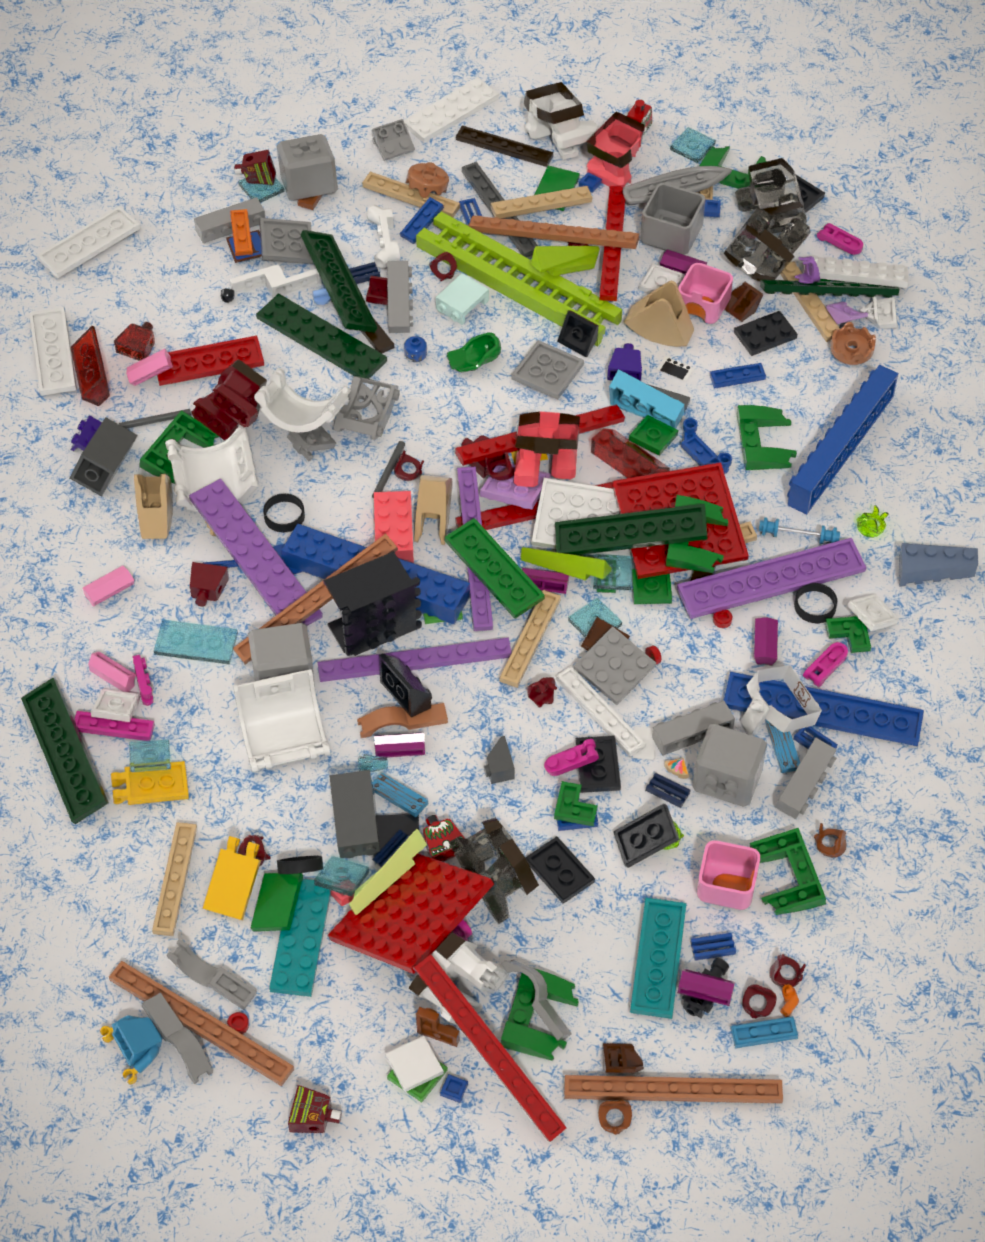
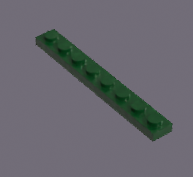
[760,280,899,298]

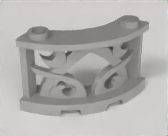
[333,376,400,440]

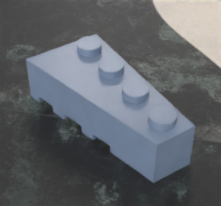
[899,543,978,587]

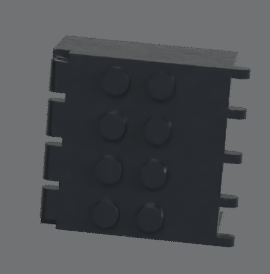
[323,551,422,656]

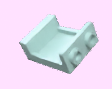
[436,273,489,325]

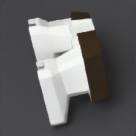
[524,82,598,149]
[409,932,509,1024]

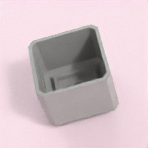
[277,134,338,200]
[640,183,706,255]
[248,623,315,687]
[692,724,767,807]

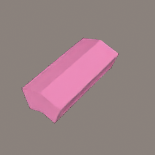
[126,349,173,386]
[82,566,134,607]
[88,651,136,692]

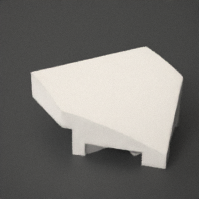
[860,296,898,329]

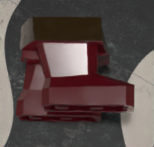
[191,359,267,440]

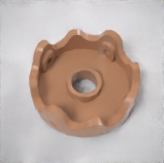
[406,162,449,198]
[830,322,876,365]

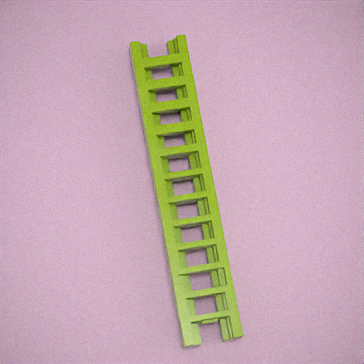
[416,211,622,347]

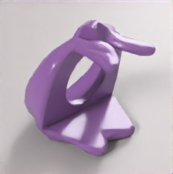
[794,256,820,284]

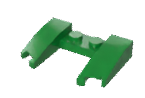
[700,146,775,196]
[737,405,797,470]
[139,410,219,484]
[666,495,729,573]
[750,828,826,915]
[501,968,579,1061]

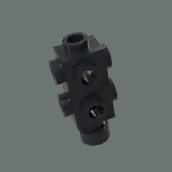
[682,958,729,1018]

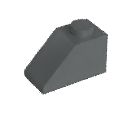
[484,736,515,784]

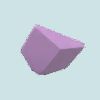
[826,301,868,324]

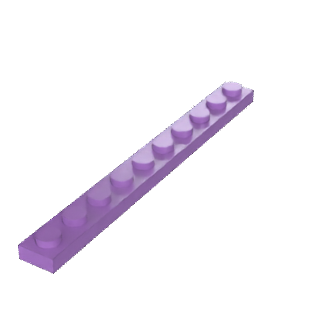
[457,467,493,631]
[317,637,512,682]

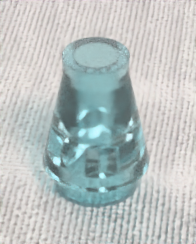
[358,754,388,773]

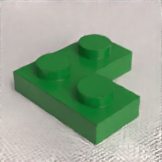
[825,616,871,653]
[554,781,598,827]

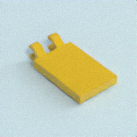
[111,761,189,805]
[202,836,261,920]

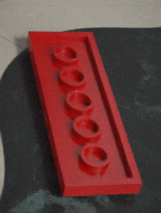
[157,335,264,386]

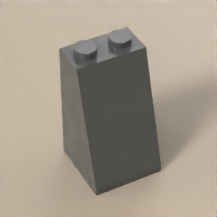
[69,417,138,497]
[329,770,380,858]

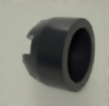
[220,288,235,303]

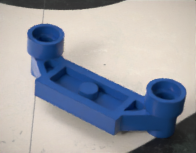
[681,418,732,474]

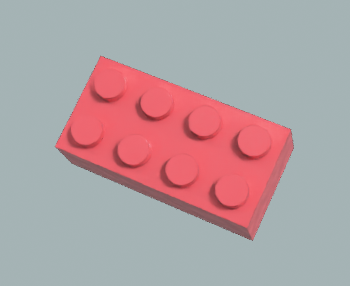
[374,491,414,563]

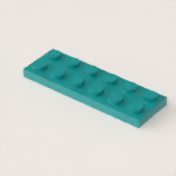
[269,879,332,997]
[630,897,687,1019]

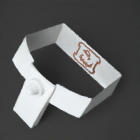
[740,665,822,736]

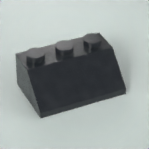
[379,653,432,717]

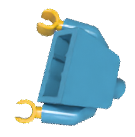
[100,1015,163,1085]

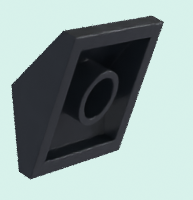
[557,310,599,357]

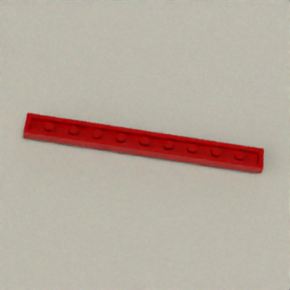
[599,186,625,301]
[455,404,625,466]
[455,477,632,530]
[413,954,567,1142]

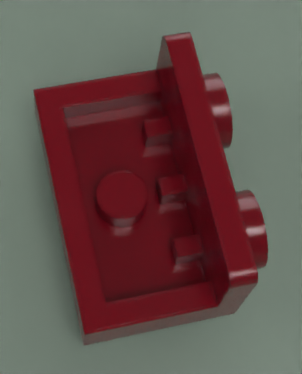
[366,276,388,305]

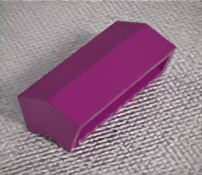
[660,249,707,276]
[522,568,569,594]
[754,617,778,666]
[374,732,425,758]
[677,969,735,1006]

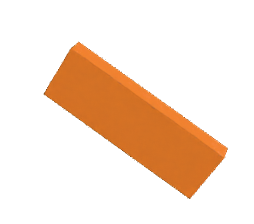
[230,209,253,256]

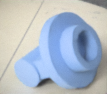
[312,288,331,305]

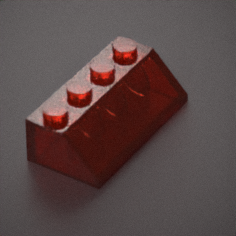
[70,326,110,406]
[591,428,670,478]

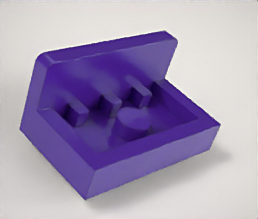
[70,415,102,451]

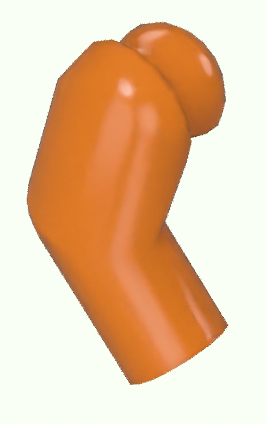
[780,984,799,1017]

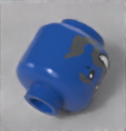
[404,336,427,362]

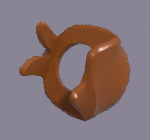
[814,823,847,858]
[598,1100,632,1135]

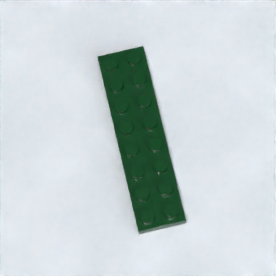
[300,230,378,333]
[256,293,387,379]
[555,504,708,555]
[21,678,109,824]

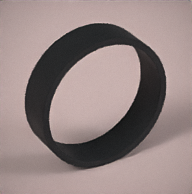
[263,493,305,533]
[794,583,838,624]
[277,855,323,874]

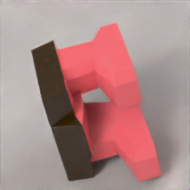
[587,111,645,187]
[514,411,580,487]

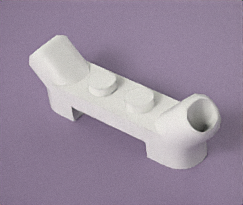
[367,205,400,269]

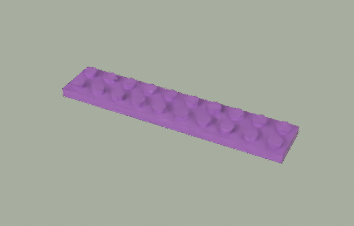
[189,478,323,626]
[677,538,867,619]

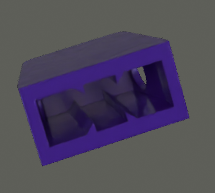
[607,343,642,381]

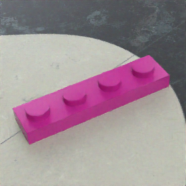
[74,711,155,741]

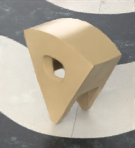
[624,280,694,347]
[134,474,173,539]
[414,475,453,545]

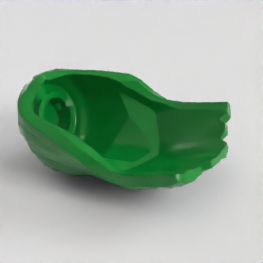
[447,332,501,372]

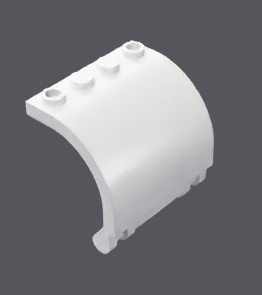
[254,368,351,432]
[165,426,258,511]
[233,669,331,773]

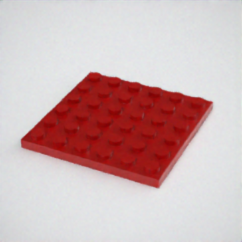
[612,462,749,579]
[327,853,494,974]

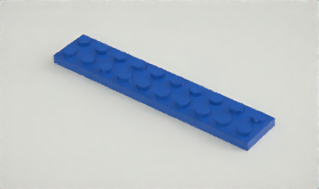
[724,672,924,746]

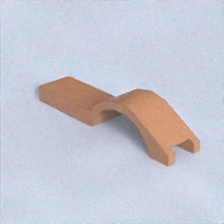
[357,703,448,738]

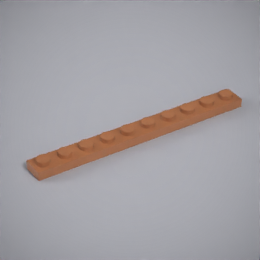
[469,216,639,249]
[233,534,398,665]
[109,961,294,1086]
[564,1075,783,1103]

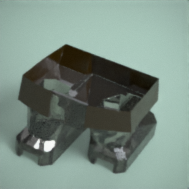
[735,158,807,234]
[724,208,811,281]
[448,818,539,925]

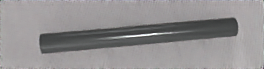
[119,409,191,429]
[372,441,405,498]

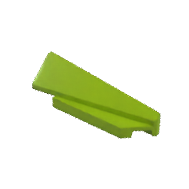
[531,246,600,276]
[521,547,612,581]

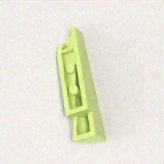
[349,829,427,915]

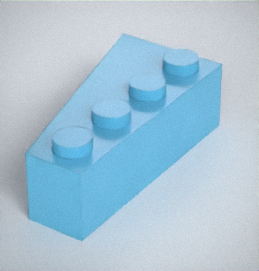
[609,369,684,429]

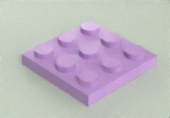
[480,464,551,510]

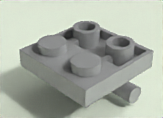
[372,119,415,161]
[287,426,336,461]

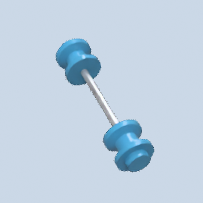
[759,517,840,544]

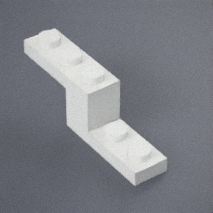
[230,264,322,298]

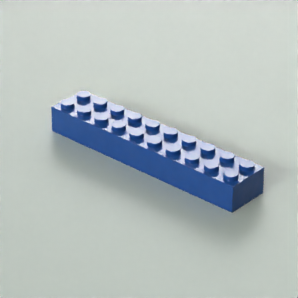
[787,364,899,515]
[281,524,470,625]

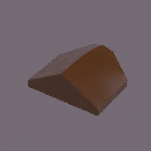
[724,281,763,322]
[603,1043,644,1073]

